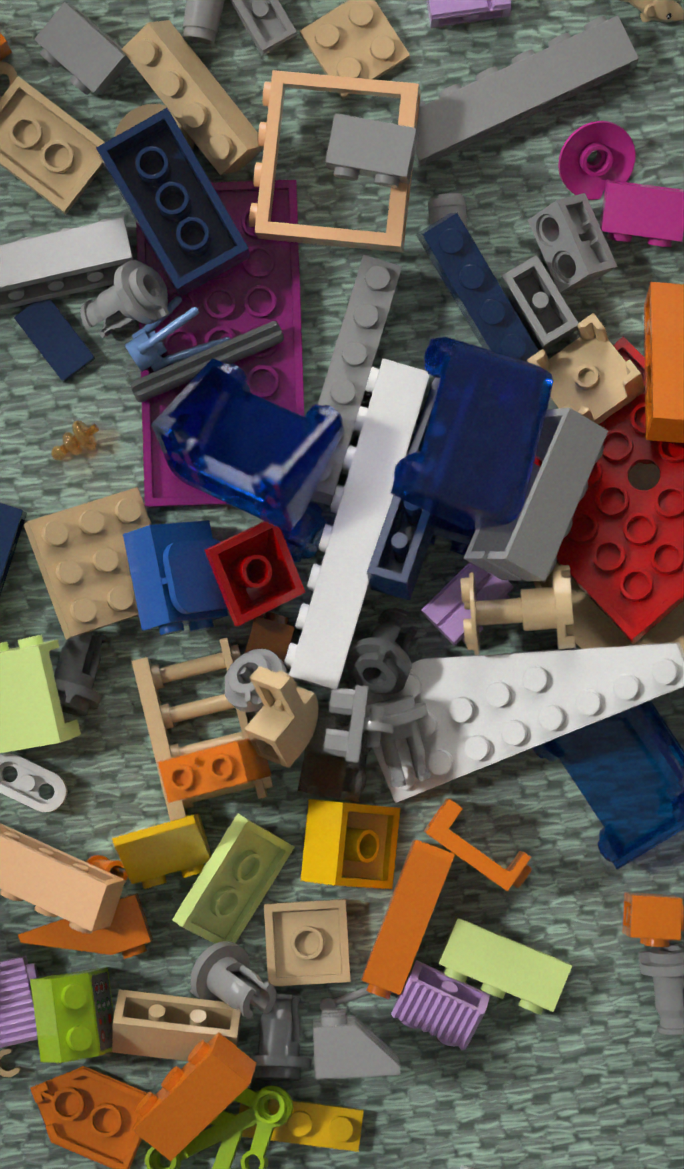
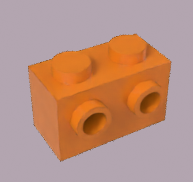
[622,892,684,947]

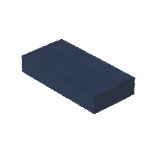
[14,299,96,383]

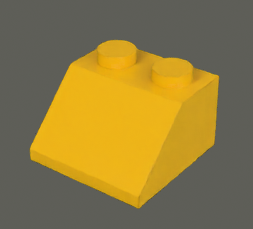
[300,799,401,889]

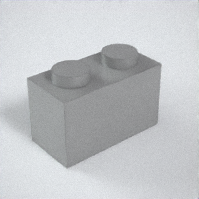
[34,2,131,95]
[325,113,419,188]
[499,255,579,351]

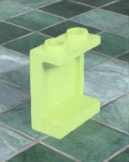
[0,635,81,753]

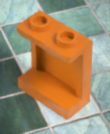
[423,798,532,891]

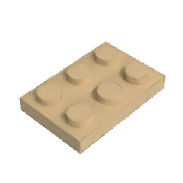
[0,76,105,215]

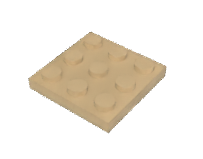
[24,487,152,640]

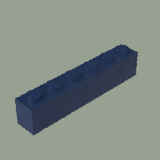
[367,352,485,600]

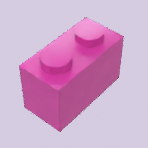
[600,179,684,247]

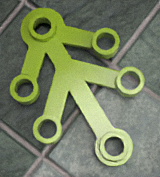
[145,1086,293,1169]

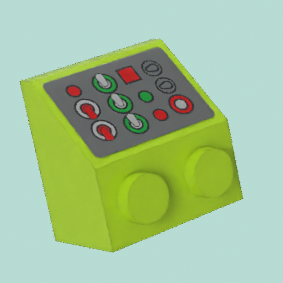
[30,967,114,1063]

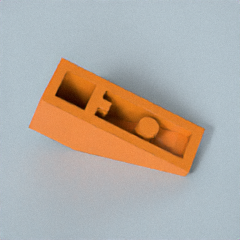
[18,893,153,959]

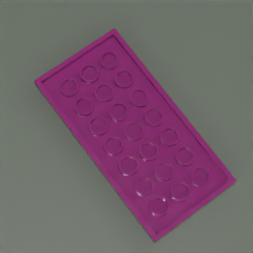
[136,180,307,508]

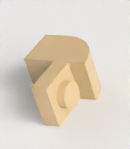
[244,666,318,768]

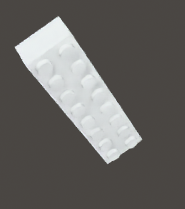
[284,359,430,690]

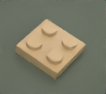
[300,0,410,100]
[264,899,351,987]

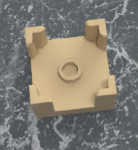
[527,313,645,424]

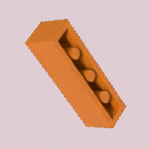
[644,282,684,443]

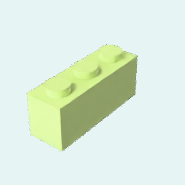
[437,916,572,1015]

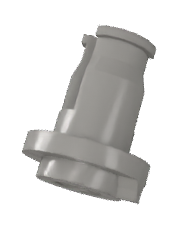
[80,260,169,338]
[225,649,287,712]
[364,696,431,787]
[190,941,276,1020]
[638,943,684,1035]

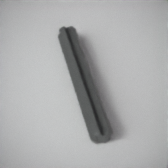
[131,321,284,402]

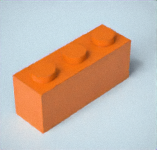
[133,1032,257,1161]

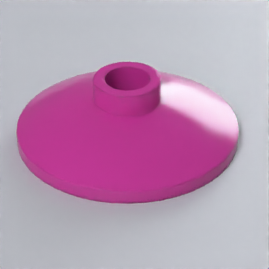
[558,121,636,200]

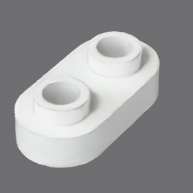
[0,754,68,812]

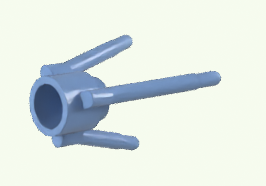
[125,296,230,372]

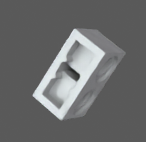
[528,193,617,293]

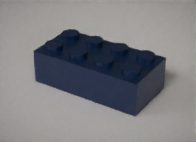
[96,107,251,297]

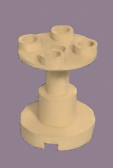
[461,565,575,655]

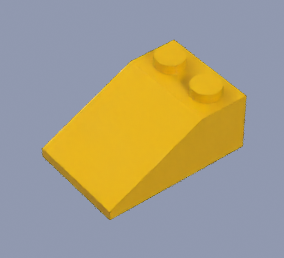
[112,813,212,889]

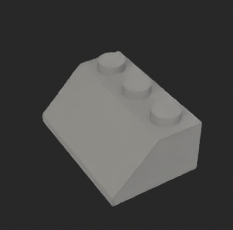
[313,1008,401,1079]

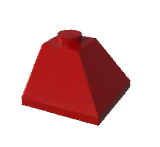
[205,517,306,626]

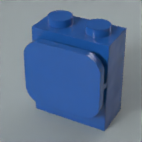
[123,520,229,636]

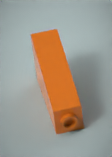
[361,839,455,999]

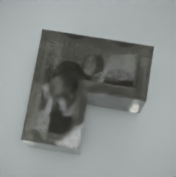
[297,710,372,803]

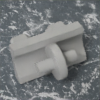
[323,685,394,763]

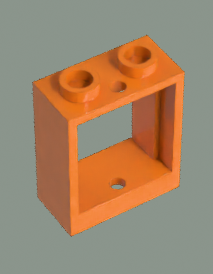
[158,738,272,803]

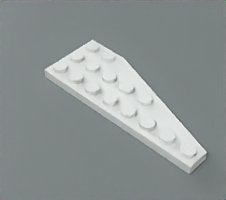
[352,642,684,803]

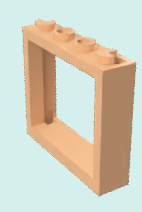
[249,70,421,253]

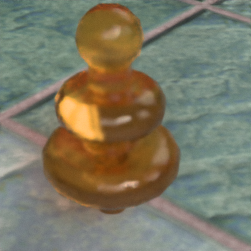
[51,421,99,461]

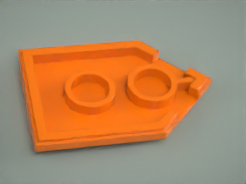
[30,1065,148,1169]

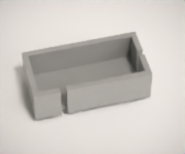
[464,408,608,581]

